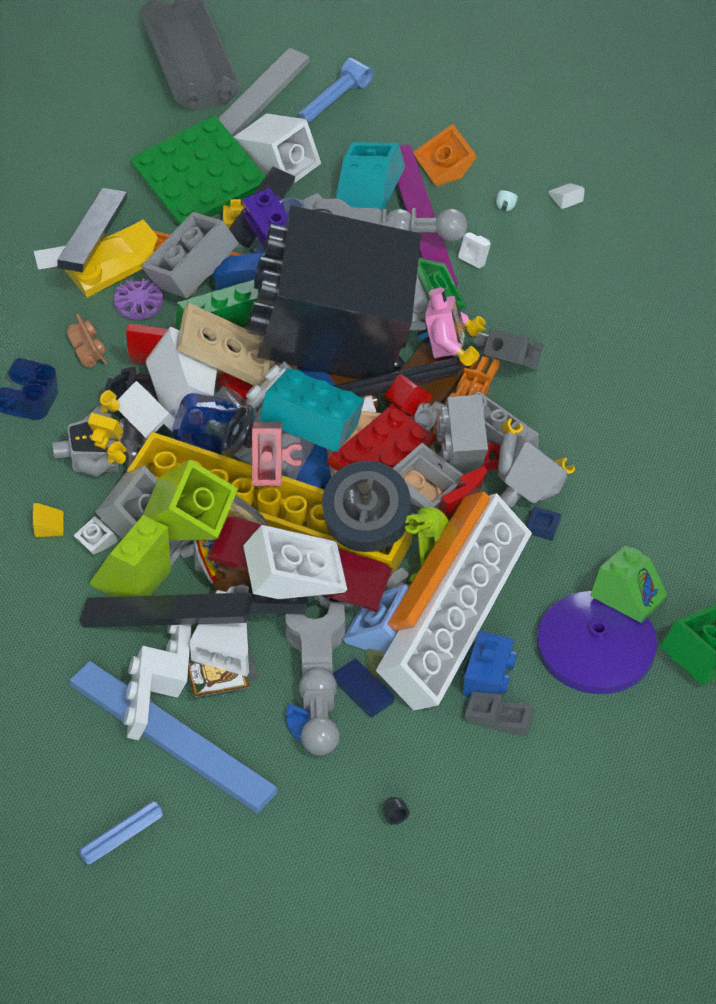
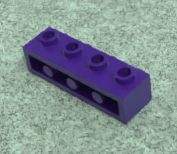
[242,188,287,248]

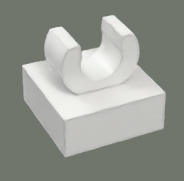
[458,232,491,269]

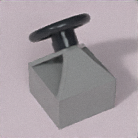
[221,404,315,480]

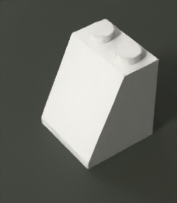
[234,114,321,183]
[146,327,217,427]

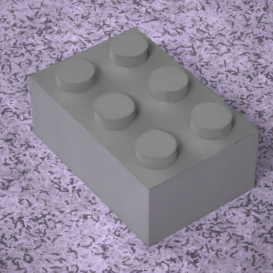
[141,212,239,298]
[436,395,488,474]

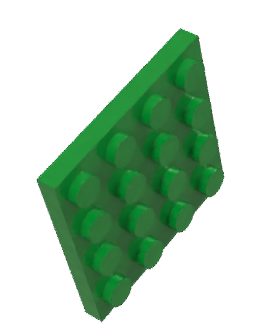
[129,115,266,226]

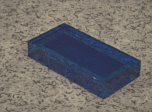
[333,658,394,718]

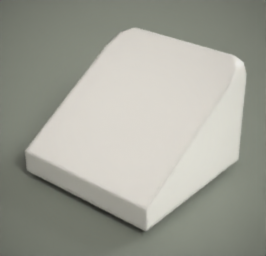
[549,183,585,209]

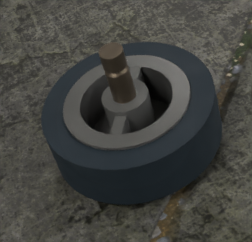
[322,461,412,552]

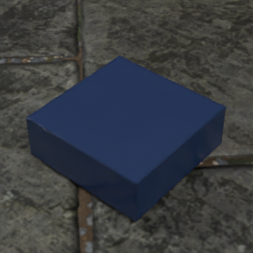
[526,506,562,541]

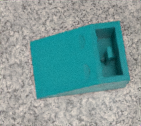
[336,142,405,210]

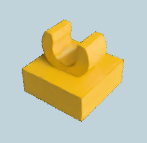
[223,199,243,229]
[88,413,123,449]

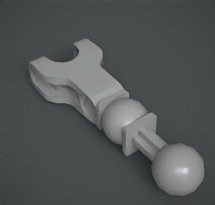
[312,199,468,242]
[285,602,345,756]

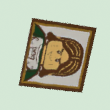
[188,653,250,697]

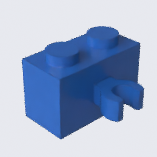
[463,631,518,697]

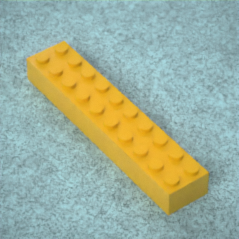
[127,432,413,574]

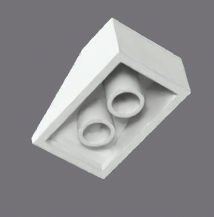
[243,525,347,599]

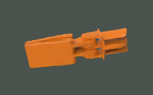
[431,355,501,446]

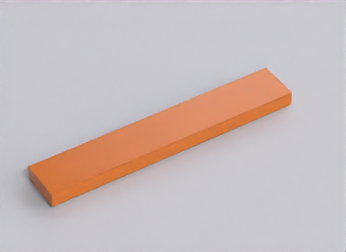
[387,491,490,631]

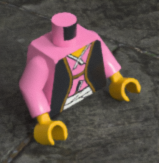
[425,288,486,366]

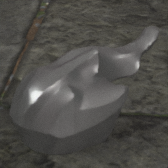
[115,417,147,469]

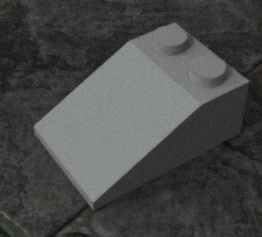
[95,465,190,565]

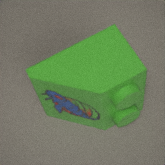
[590,545,668,623]

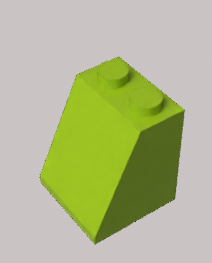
[142,459,238,540]
[90,515,171,597]

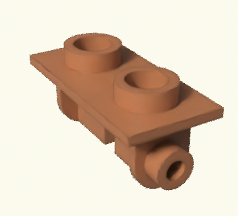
[67,314,108,368]

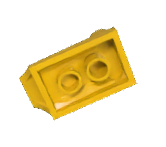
[64,219,158,298]

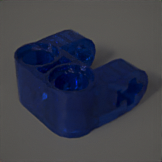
[0,358,58,420]
[172,393,238,455]

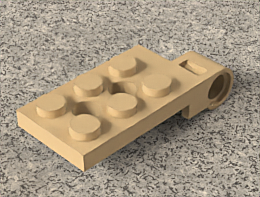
[176,303,297,386]

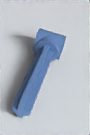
[298,58,373,123]

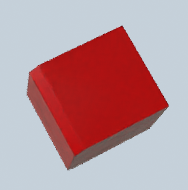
[385,374,433,417]

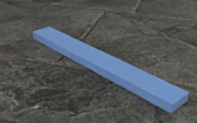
[70,661,277,814]

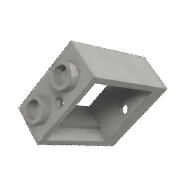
[393,443,464,515]

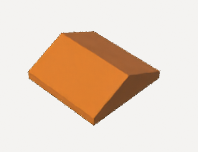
[413,124,477,186]

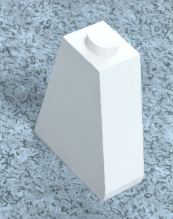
[189,590,249,676]

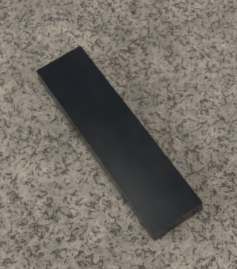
[229,166,296,248]

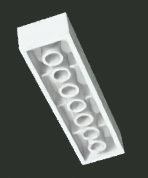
[376,493,532,711]

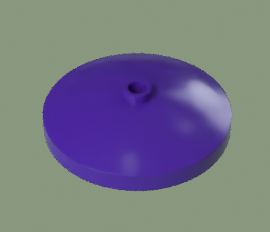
[537,591,657,694]

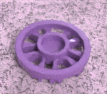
[114,278,163,320]

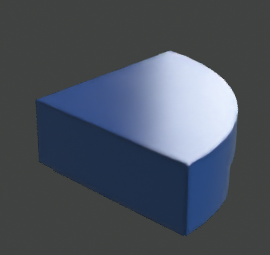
[286,704,310,742]

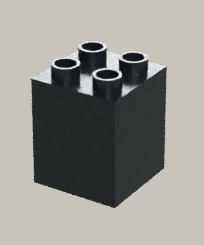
[247,205,421,379]

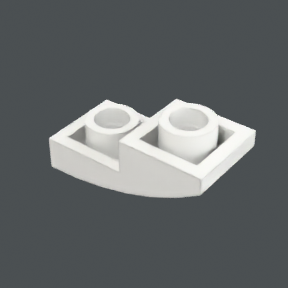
[74,516,123,555]

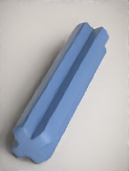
[79,801,163,865]

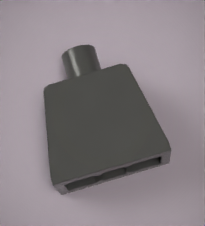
[475,329,544,370]

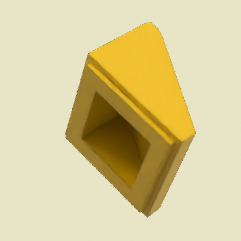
[33,503,64,537]

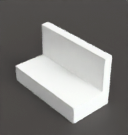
[117,381,180,439]

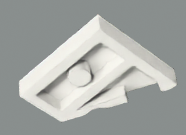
[246,362,292,416]

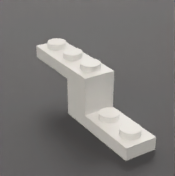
[124,625,191,740]

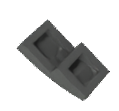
[465,691,534,736]

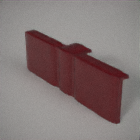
[208,516,393,612]

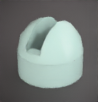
[496,190,518,211]

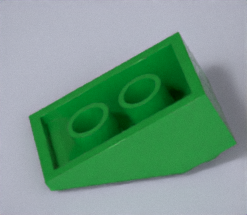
[660,604,716,685]

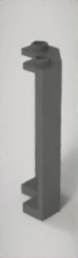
[139,0,242,111]

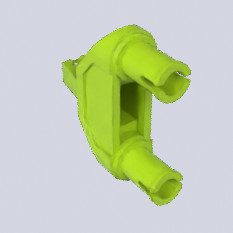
[405,506,449,585]

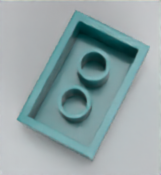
[259,368,365,452]

